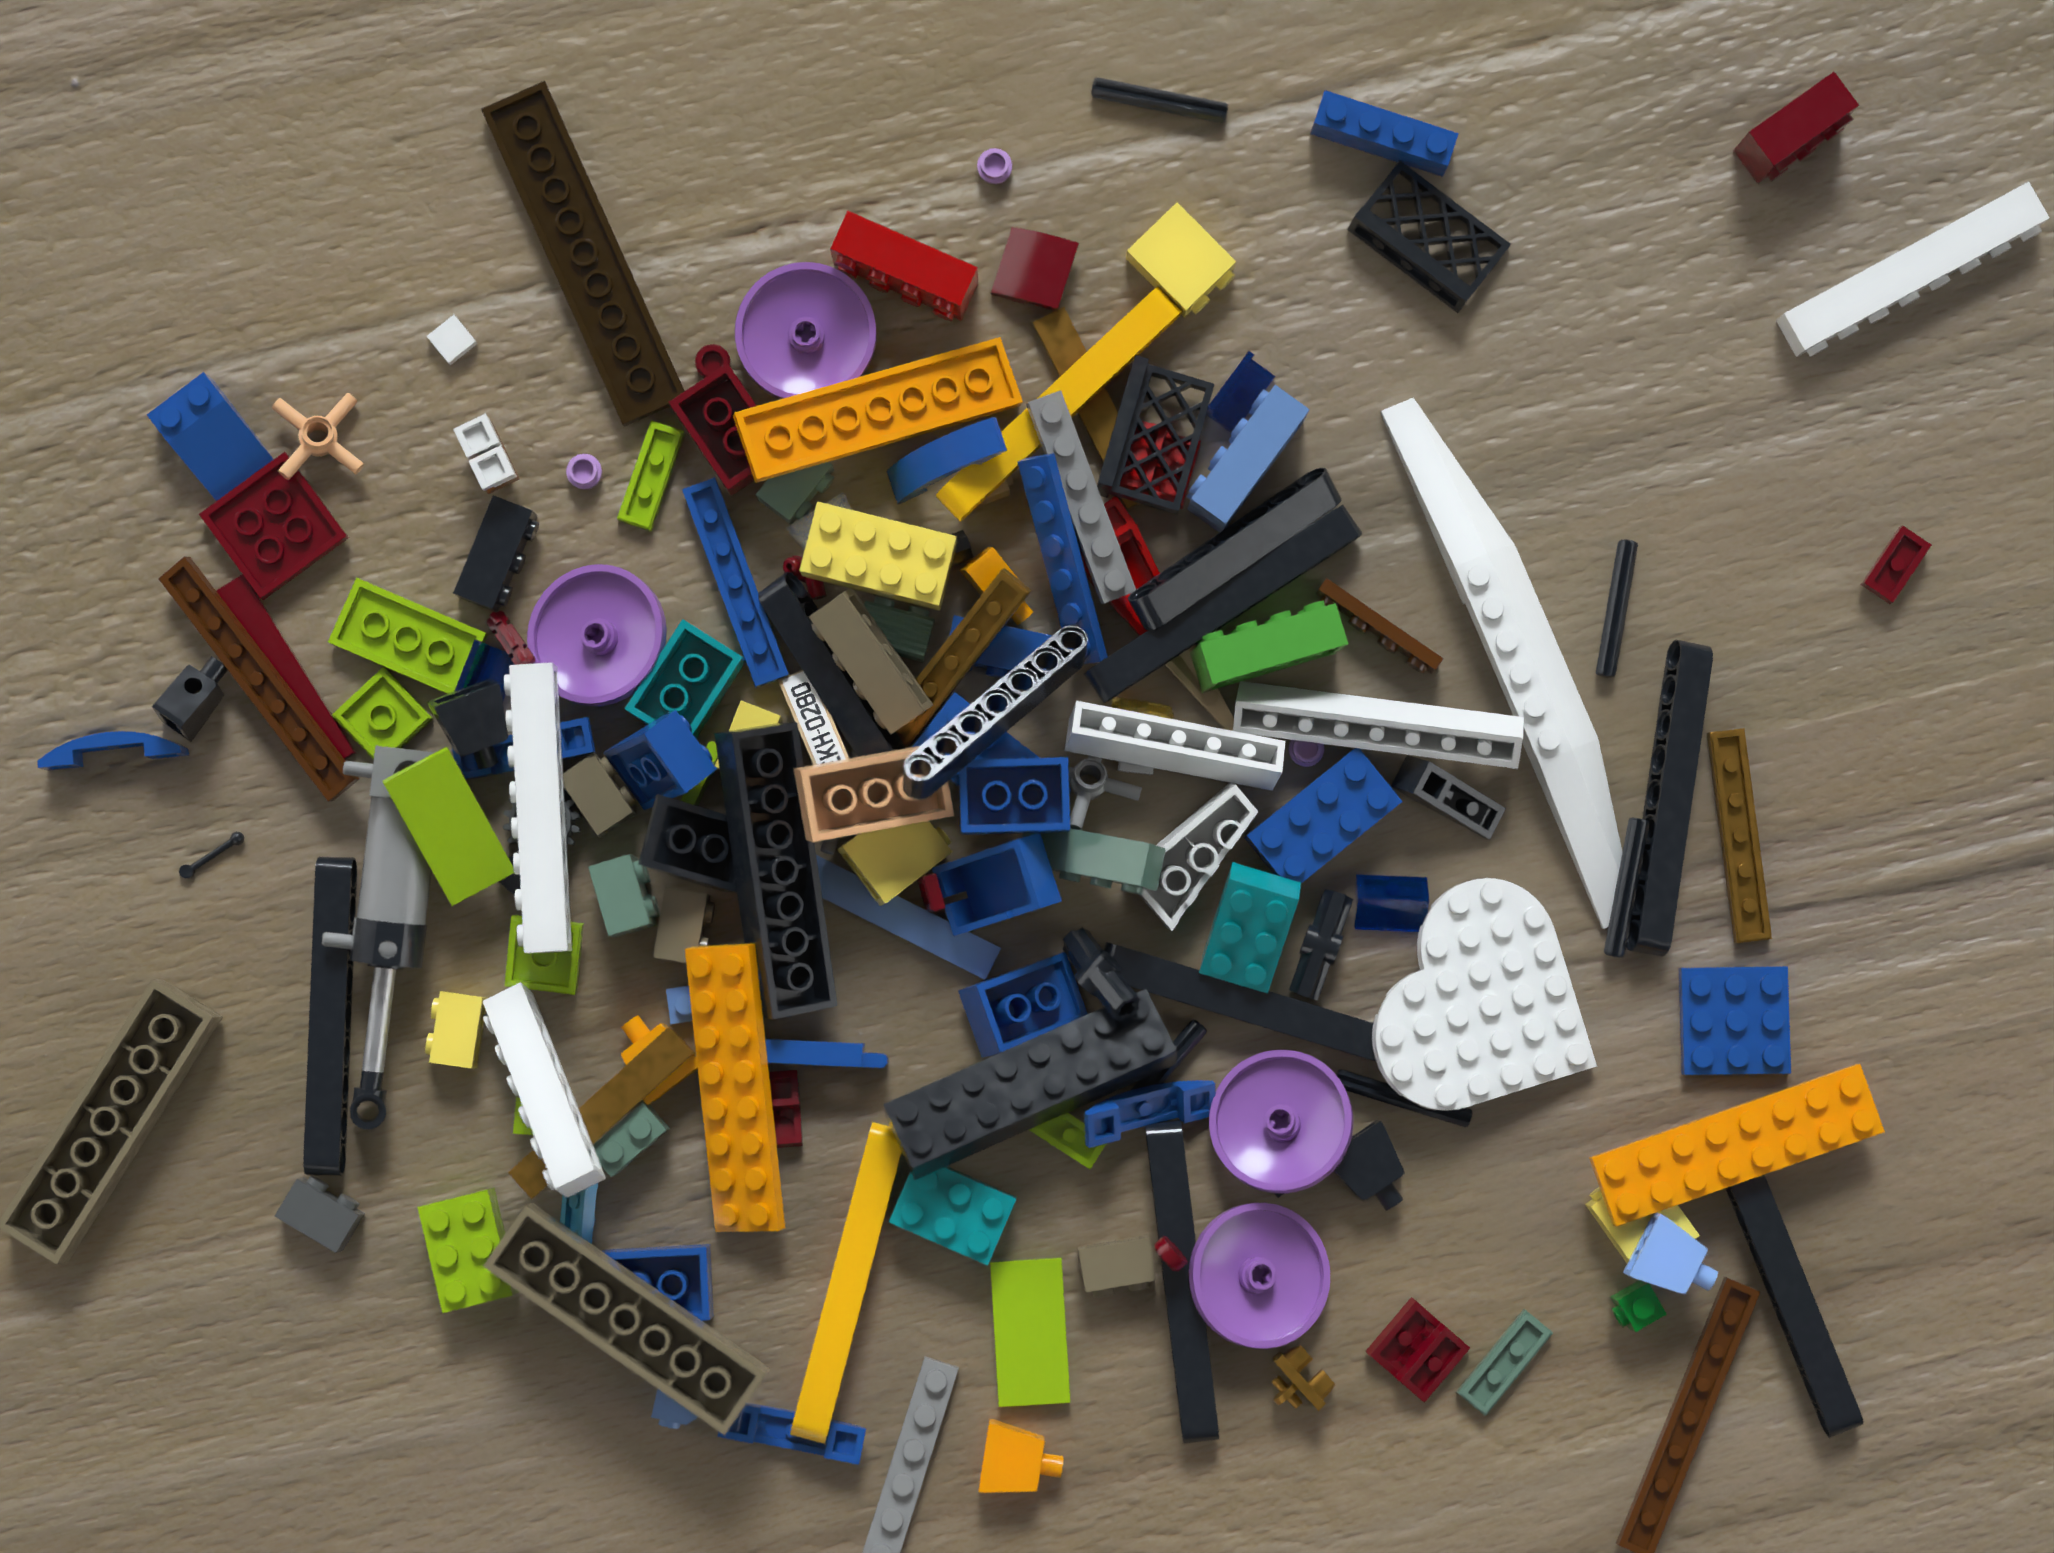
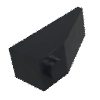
[1391,755,1506,840]

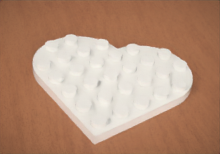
[1372,878,1597,1111]

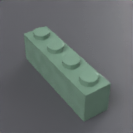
[1022,828,1166,895]

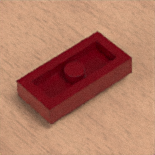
[1860,525,1932,604]

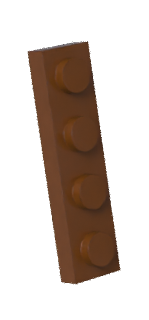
[1316,578,1444,674]

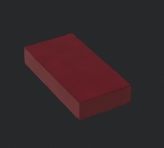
[917,873,945,911]

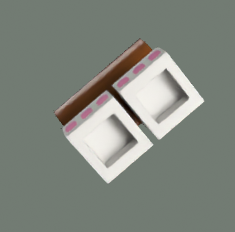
[453,414,520,494]

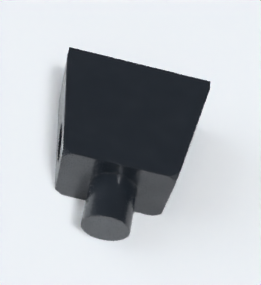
[152,656,228,742]
[427,678,508,769]
[1333,1120,1405,1211]

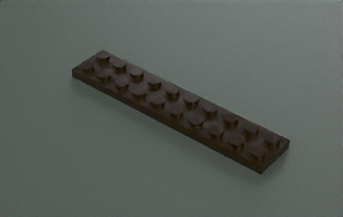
[481,81,685,427]

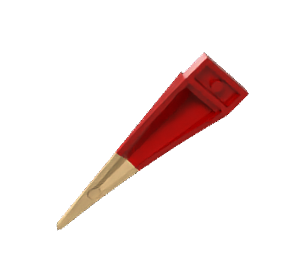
[1077,496,1234,731]

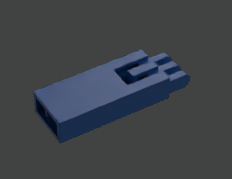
[765,1039,889,1068]

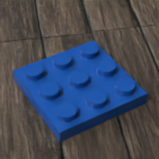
[1679,966,1791,1075]

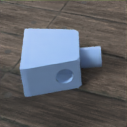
[1623,1213,1718,1295]

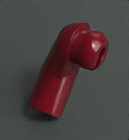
[783,555,827,600]

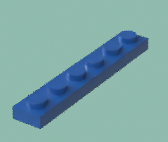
[1018,453,1108,664]
[682,477,789,688]

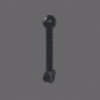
[179,832,244,879]

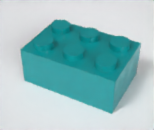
[625,619,746,739]
[1199,862,1301,994]
[889,1166,1017,1266]

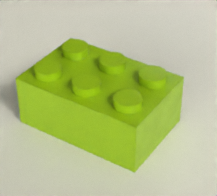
[417,1188,519,1313]

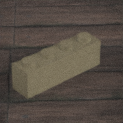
[809,588,933,734]

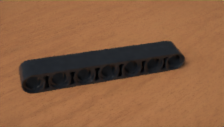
[1128,468,1342,630]
[758,572,906,757]
[903,625,1088,800]

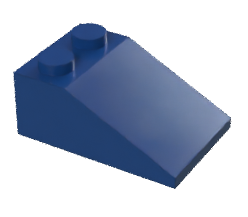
[147,372,274,501]
[604,710,717,810]
[958,952,1088,1058]

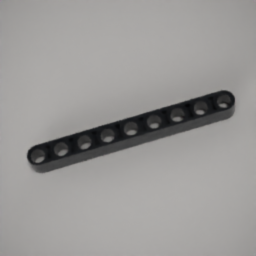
[1084,505,1363,703]
[1626,639,1713,957]
[303,857,357,1176]
[1104,942,1376,1062]
[1145,1120,1219,1444]
[1725,1175,1864,1438]

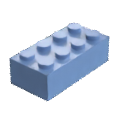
[1187,385,1310,533]

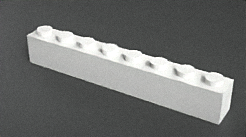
[1776,182,2050,357]
[504,663,572,954]
[1233,681,1524,769]

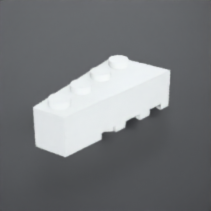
[1140,783,1258,931]

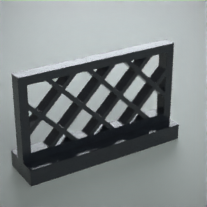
[1347,161,1511,313]
[1097,355,1215,514]

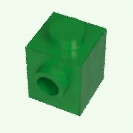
[1610,1280,1667,1332]

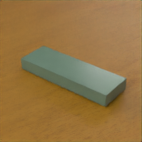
[1456,1309,1553,1416]

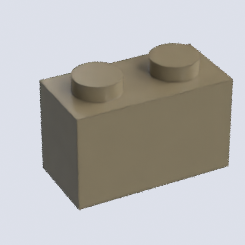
[563,753,637,838]
[653,887,715,963]
[1078,1235,1157,1297]

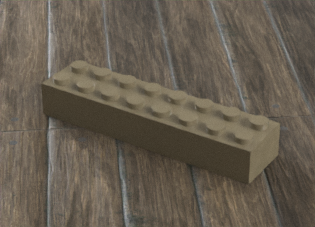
[0,979,223,1265]
[483,1203,770,1435]

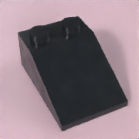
[638,794,737,893]

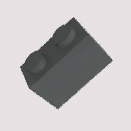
[275,1175,365,1253]

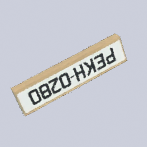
[778,670,849,765]

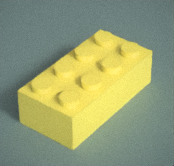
[799,501,958,611]

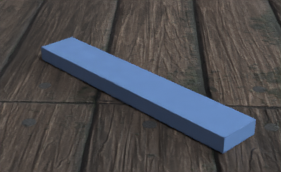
[816,855,1001,980]

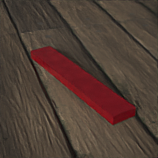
[216,574,356,760]

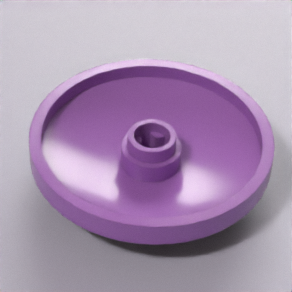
[735,262,877,399]
[527,564,667,706]
[1209,1050,1353,1193]
[1189,1203,1330,1348]

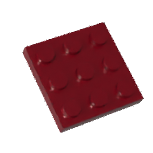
[199,452,349,600]

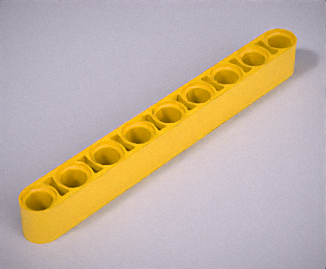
[935,286,1183,522]
[790,1122,902,1444]

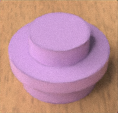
[977,148,1012,184]
[566,454,602,489]
[1288,740,1324,767]

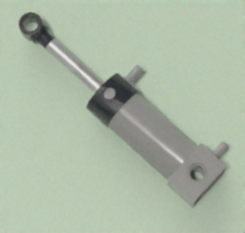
[322,745,435,1130]

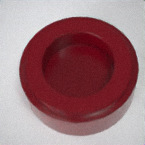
[695,344,731,378]
[1154,1236,1188,1272]

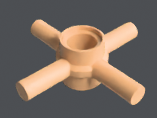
[272,393,364,480]

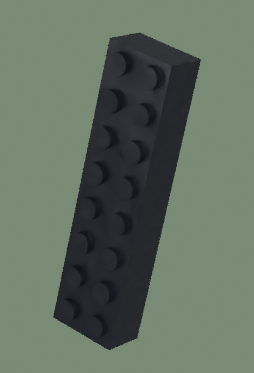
[714,722,838,1020]
[883,989,1177,1180]

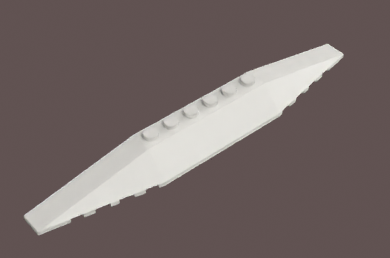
[1381,398,1622,929]

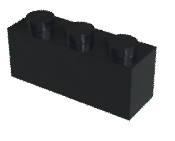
[453,495,539,612]

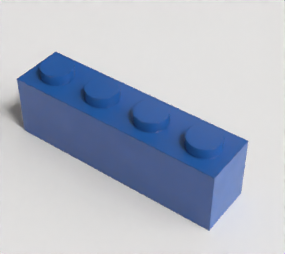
[1310,90,1459,177]

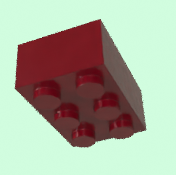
[1733,72,1859,184]
[669,363,756,496]

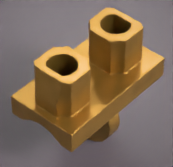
[1271,1344,1336,1411]

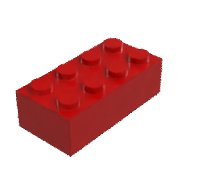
[830,210,978,321]

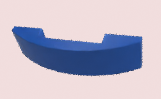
[887,417,1007,504]
[452,717,595,780]
[37,731,189,771]
[1084,1080,1216,1148]
[717,1403,866,1465]

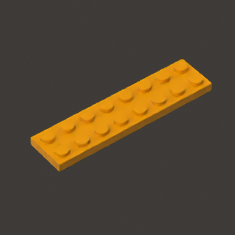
[733,337,1023,483]
[685,943,785,1232]
[1589,1064,1885,1226]

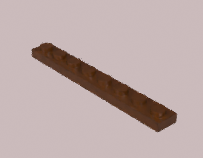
[158,556,359,802]
[1616,1277,1760,1553]

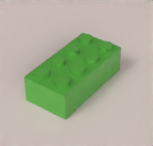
[1190,601,1348,693]

